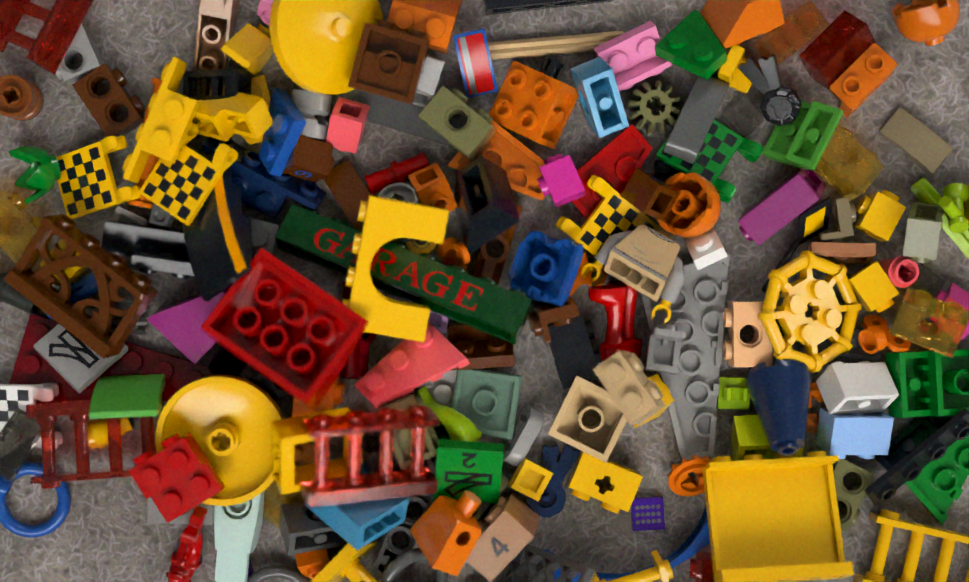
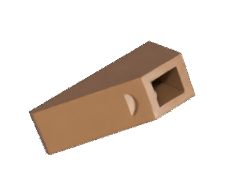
[193,0,240,81]

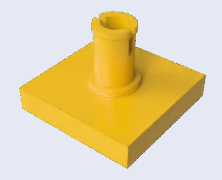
[311,539,379,582]

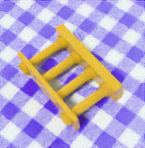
[854,509,969,582]

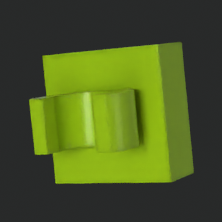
[717,376,750,410]

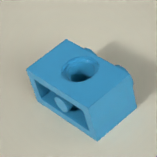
[570,57,629,138]

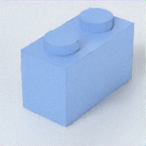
[815,408,894,459]

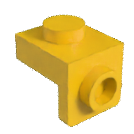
[718,45,760,94]

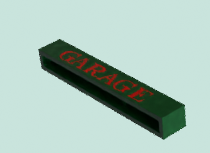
[275,204,532,345]

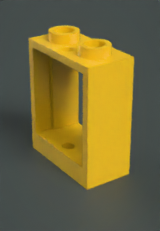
[271,407,363,494]

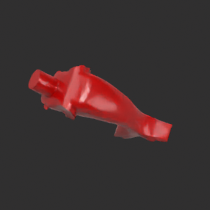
[166,506,208,582]

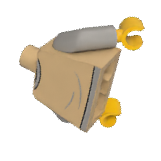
[582,225,685,324]

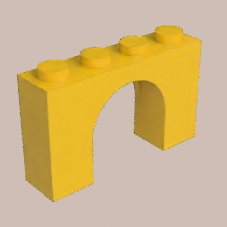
[342,195,449,342]

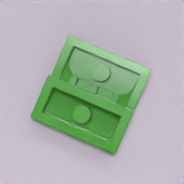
[762,100,844,170]
[89,374,166,419]

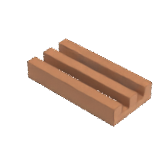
[807,242,876,265]

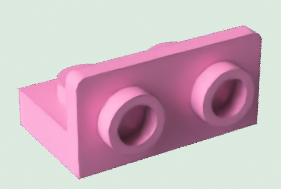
[593,20,672,91]

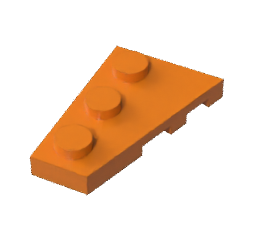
[447,121,546,201]

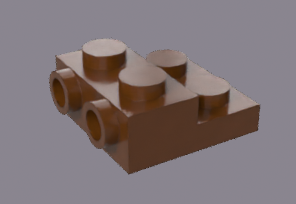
[348,19,430,105]

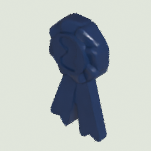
[526,444,580,518]

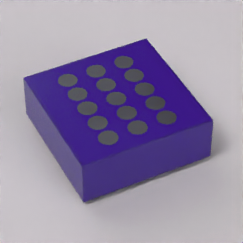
[631,496,665,531]

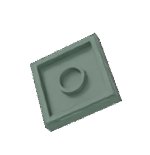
[452,369,522,440]

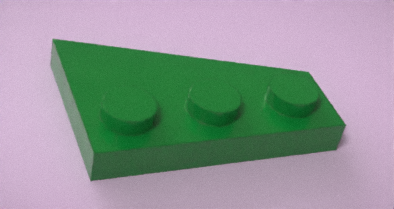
[904,435,969,525]

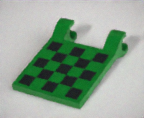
[655,120,763,203]

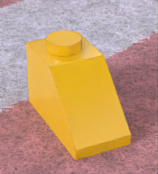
[220,23,274,77]

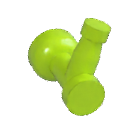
[939,183,969,233]

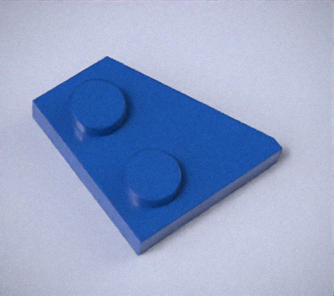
[259,87,306,177]

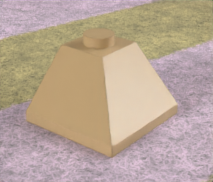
[547,375,627,462]

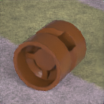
[0,74,44,121]

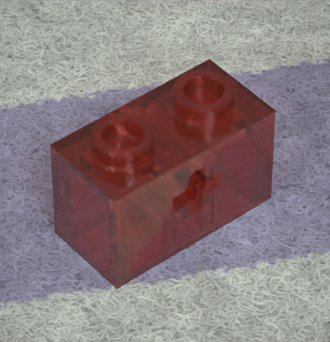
[799,10,876,90]

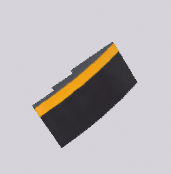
[182,160,252,302]

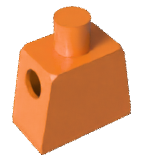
[410,490,482,576]

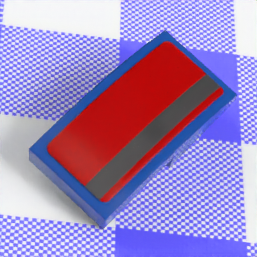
[453,28,498,98]

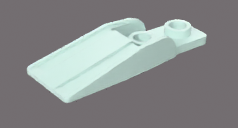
[214,490,265,582]

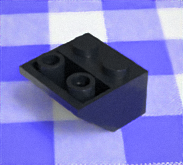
[454,155,520,254]

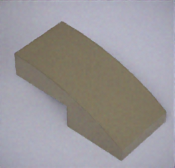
[880,107,953,175]

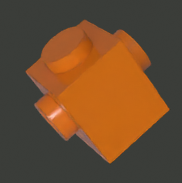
[408,162,458,212]

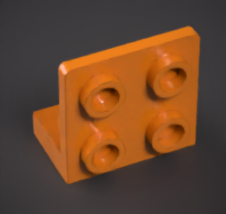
[489,61,579,149]

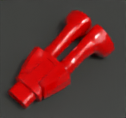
[588,281,642,363]

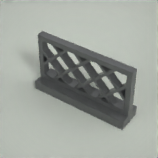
[500,544,595,582]

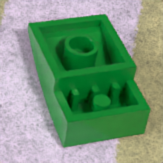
[885,349,969,418]

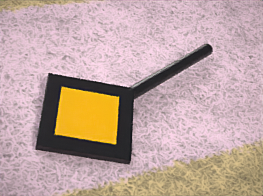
[762,197,832,292]

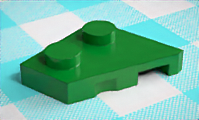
[655,10,727,80]

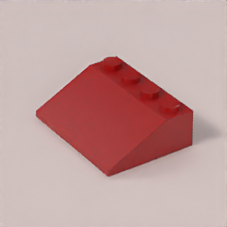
[200,248,369,411]

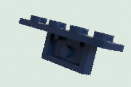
[202,137,327,220]

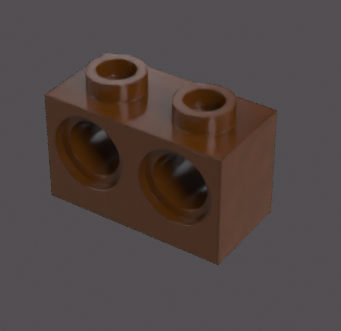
[72,63,146,137]

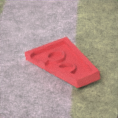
[354,322,470,408]

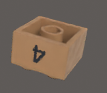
[466,492,540,582]

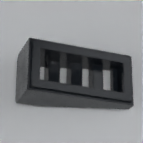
[183,69,251,100]

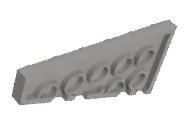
[639,254,730,463]

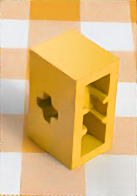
[567,451,643,514]

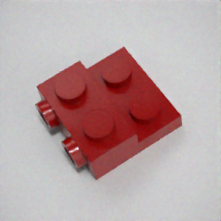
[129,432,225,523]

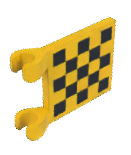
[139,122,238,226]
[56,135,141,220]
[555,175,658,257]

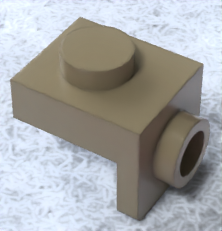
[816,197,856,243]

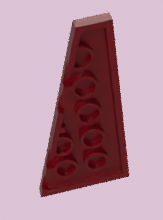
[9,314,215,405]

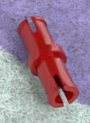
[364,152,429,195]

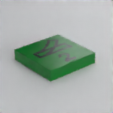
[433,439,504,504]

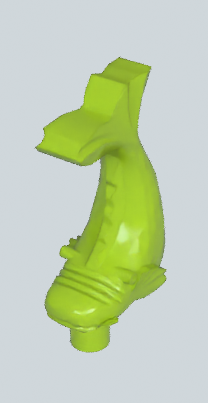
[416,386,482,442]

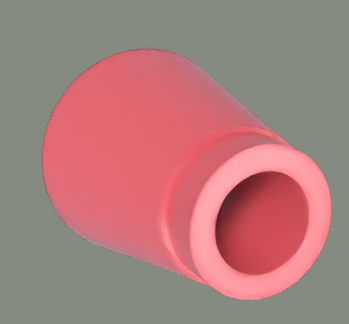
[879,256,919,288]

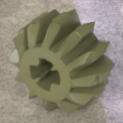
[626,80,682,135]

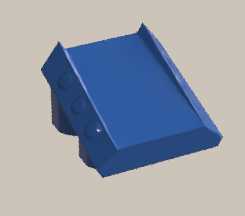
[508,231,583,306]

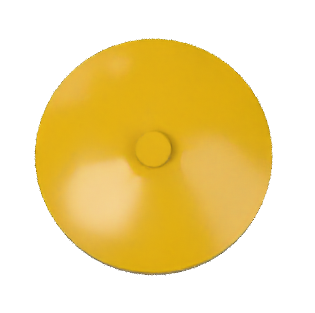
[269,0,384,95]
[155,374,284,506]

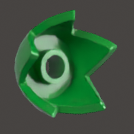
[9,146,61,204]

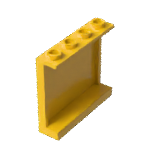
[702,451,854,582]

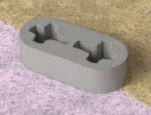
[503,406,544,466]

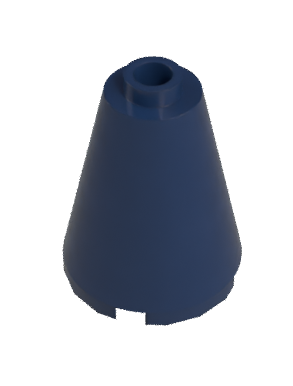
[746,359,811,455]

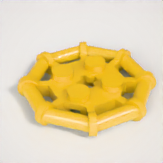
[758,250,862,373]

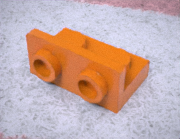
[829,43,898,118]

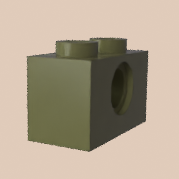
[418,86,496,161]

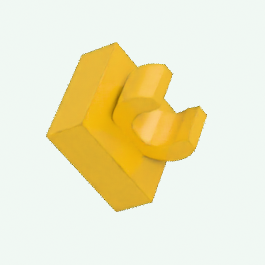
[508,458,554,502]

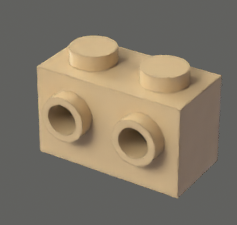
[593,350,666,425]

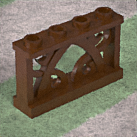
[4,214,158,359]

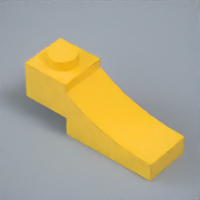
[192,92,273,142]

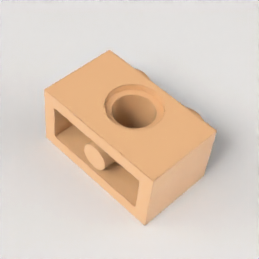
[723,301,773,367]

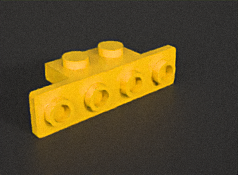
[123,56,200,184]

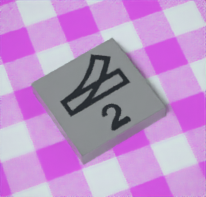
[33,307,129,394]

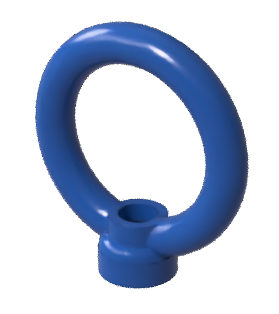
[0,462,71,538]

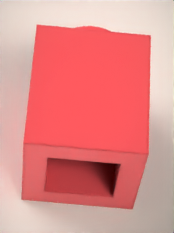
[326,97,370,154]

